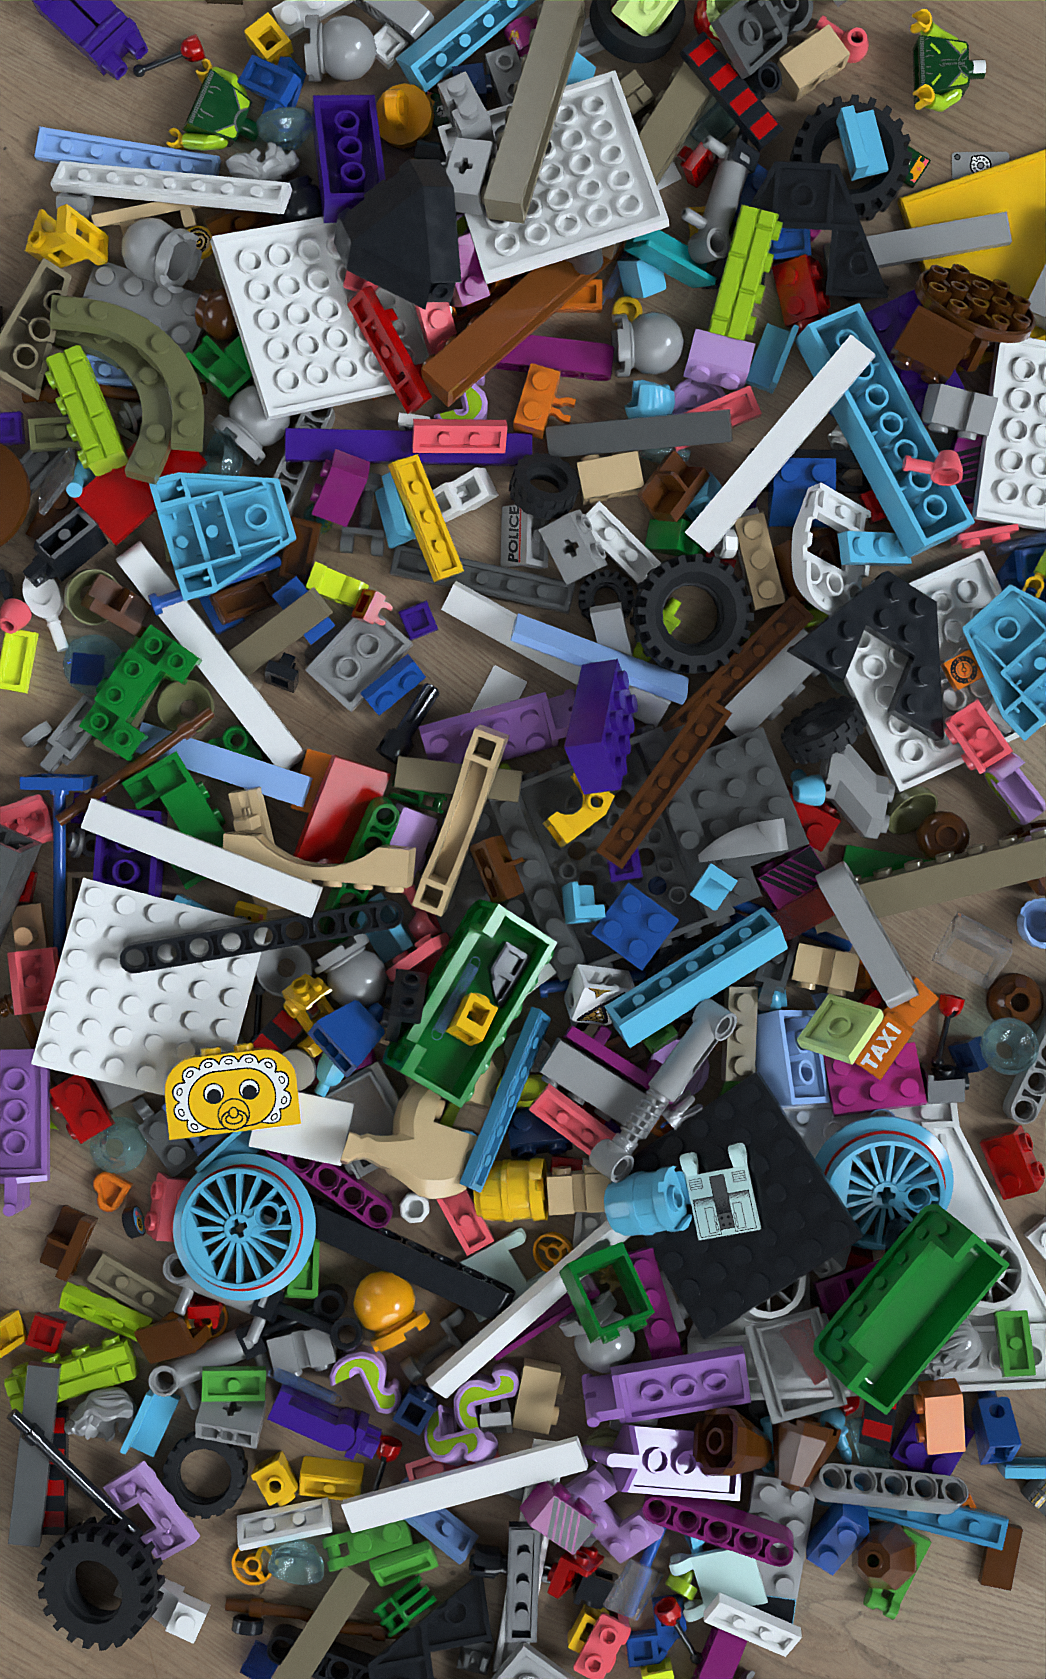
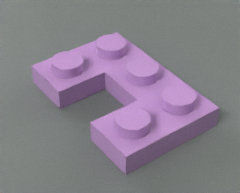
[103,1461,200,1560]
[564,1463,665,1564]

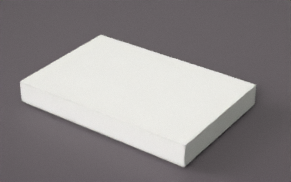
[249,1091,355,1166]

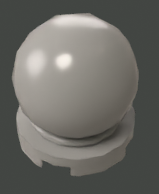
[304,15,377,82]
[121,217,202,294]
[611,311,684,378]
[210,385,290,466]
[311,933,388,1009]
[559,1290,635,1373]

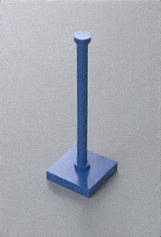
[20,773,98,959]

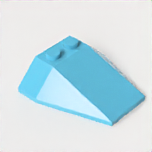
[149,472,296,601]
[962,584,1046,741]

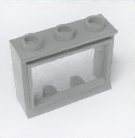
[316,1059,400,1179]
[744,1307,851,1425]

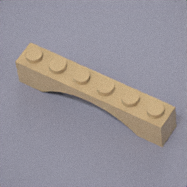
[412,724,510,917]
[223,831,416,893]

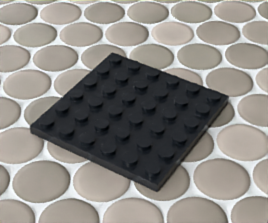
[611,1072,864,1340]

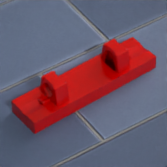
[347,286,432,414]

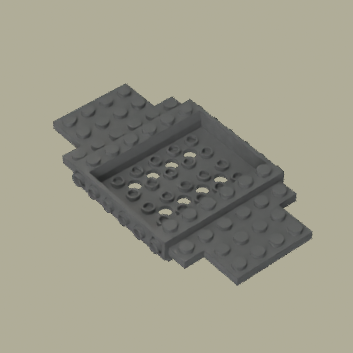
[418,724,809,983]

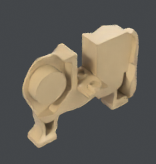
[339,1022,505,1199]

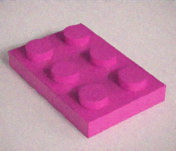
[823,1042,927,1117]

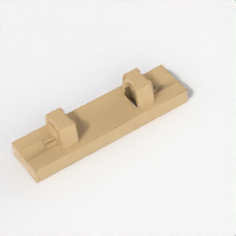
[91,202,201,236]
[228,787,285,911]

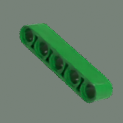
[319,796,400,944]

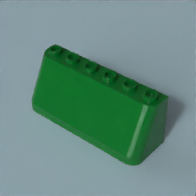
[383,899,557,1108]
[813,1204,1010,1415]

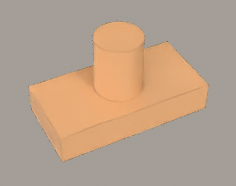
[12,903,50,952]

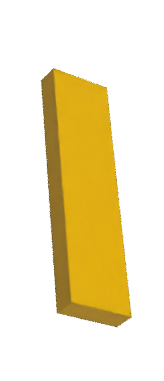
[388,454,464,582]

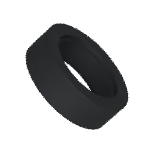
[589,0,686,63]

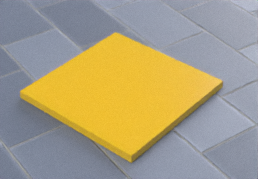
[897,149,1046,373]

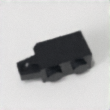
[23,506,109,588]

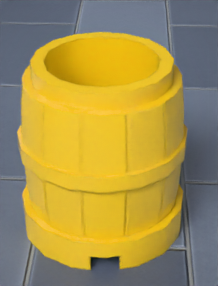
[473,1158,549,1222]

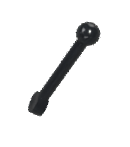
[250,983,266,1043]

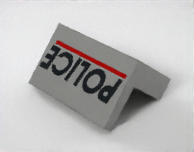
[500,504,549,569]

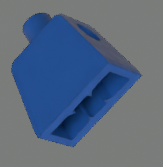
[307,1000,385,1078]
[971,1391,1022,1465]

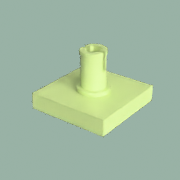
[611,0,679,36]
[797,993,884,1065]

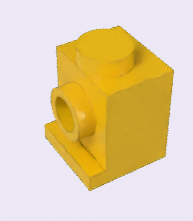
[244,12,294,65]
[445,992,498,1046]
[251,1451,299,1507]
[567,1604,610,1653]

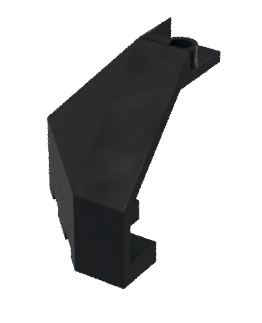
[334,159,462,310]

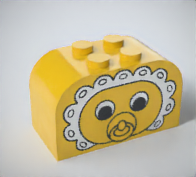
[165,1043,301,1140]

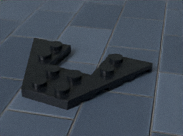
[702,161,889,298]
[787,571,944,741]
[367,1576,492,1679]

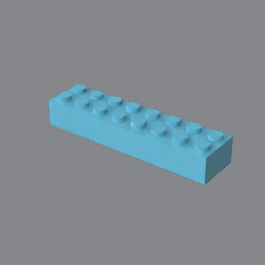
[794,303,975,558]

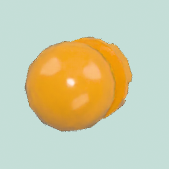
[353,1271,430,1352]

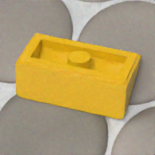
[298,1456,364,1500]

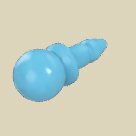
[820,1407,852,1465]

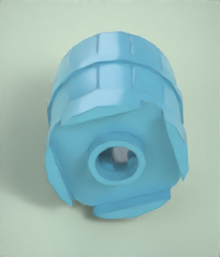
[604,1166,692,1236]

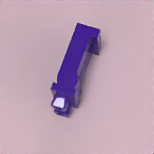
[32,0,149,80]
[267,1377,382,1460]

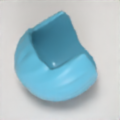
[624,380,675,418]

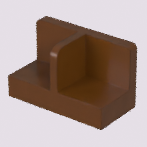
[638,450,710,522]
[80,573,151,638]
[469,835,524,903]
[40,1205,98,1282]
[134,1311,212,1364]

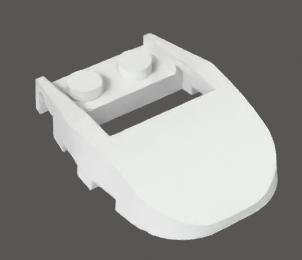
[791,483,871,615]

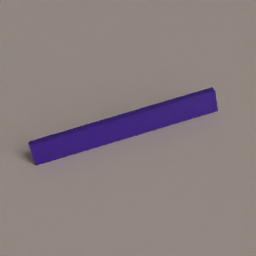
[285,428,532,466]

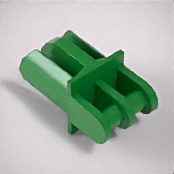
[387,768,447,814]
[372,1574,437,1638]

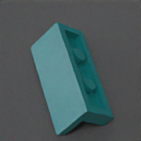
[624,230,717,289]

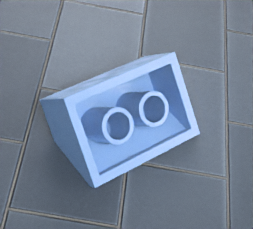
[755,1010,830,1108]

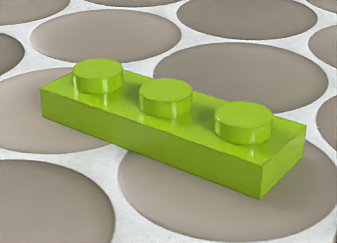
[58,1282,153,1342]

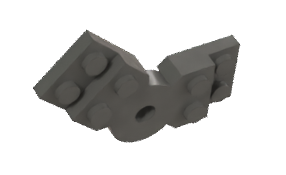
[710,0,813,79]

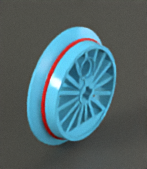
[815,1116,954,1250]
[173,1154,316,1301]

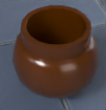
[195,288,240,342]
[916,811,970,860]

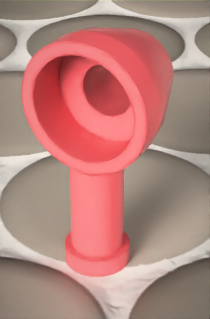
[815,15,869,63]
[902,450,963,486]
[0,598,32,634]
[402,885,442,940]

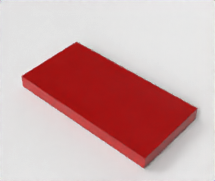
[73,441,208,546]
[293,754,391,864]

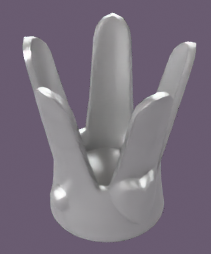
[660,1088,703,1130]

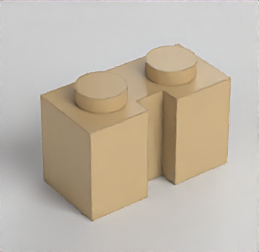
[777,24,850,102]
[576,451,644,505]
[791,943,860,996]
[546,1164,610,1215]
[512,1357,566,1435]

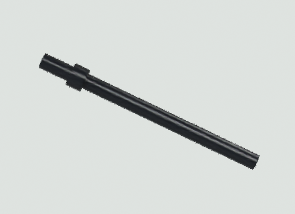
[7,1408,142,1536]

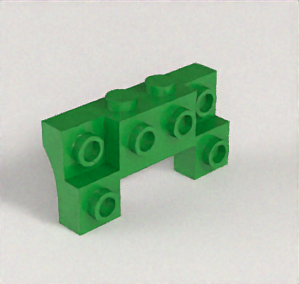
[185,335,254,403]
[79,624,203,762]
[122,751,226,890]

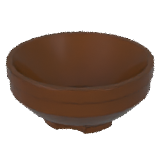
[986,973,1044,1029]

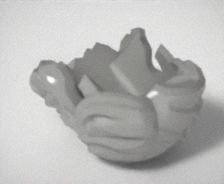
[225,142,300,182]
[921,1318,982,1381]
[64,1387,137,1442]

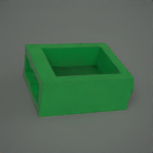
[559,1242,655,1344]

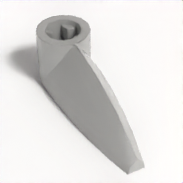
[698,818,789,863]

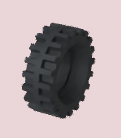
[789,94,912,222]
[630,554,754,674]
[37,1516,165,1651]

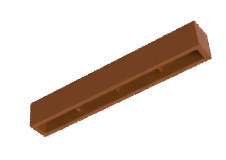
[421,241,624,407]

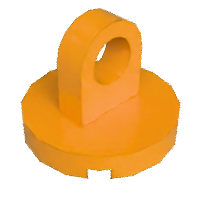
[376,83,434,149]

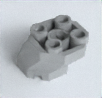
[819,744,895,839]

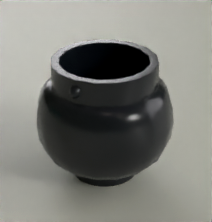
[275,175,322,224]

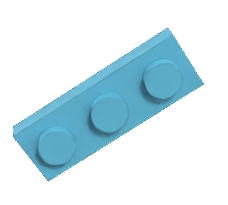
[837,531,912,566]

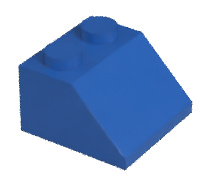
[768,458,836,528]

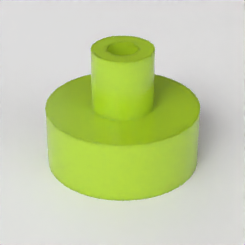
[665,1570,698,1601]

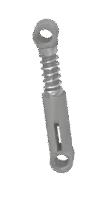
[589,998,737,1183]

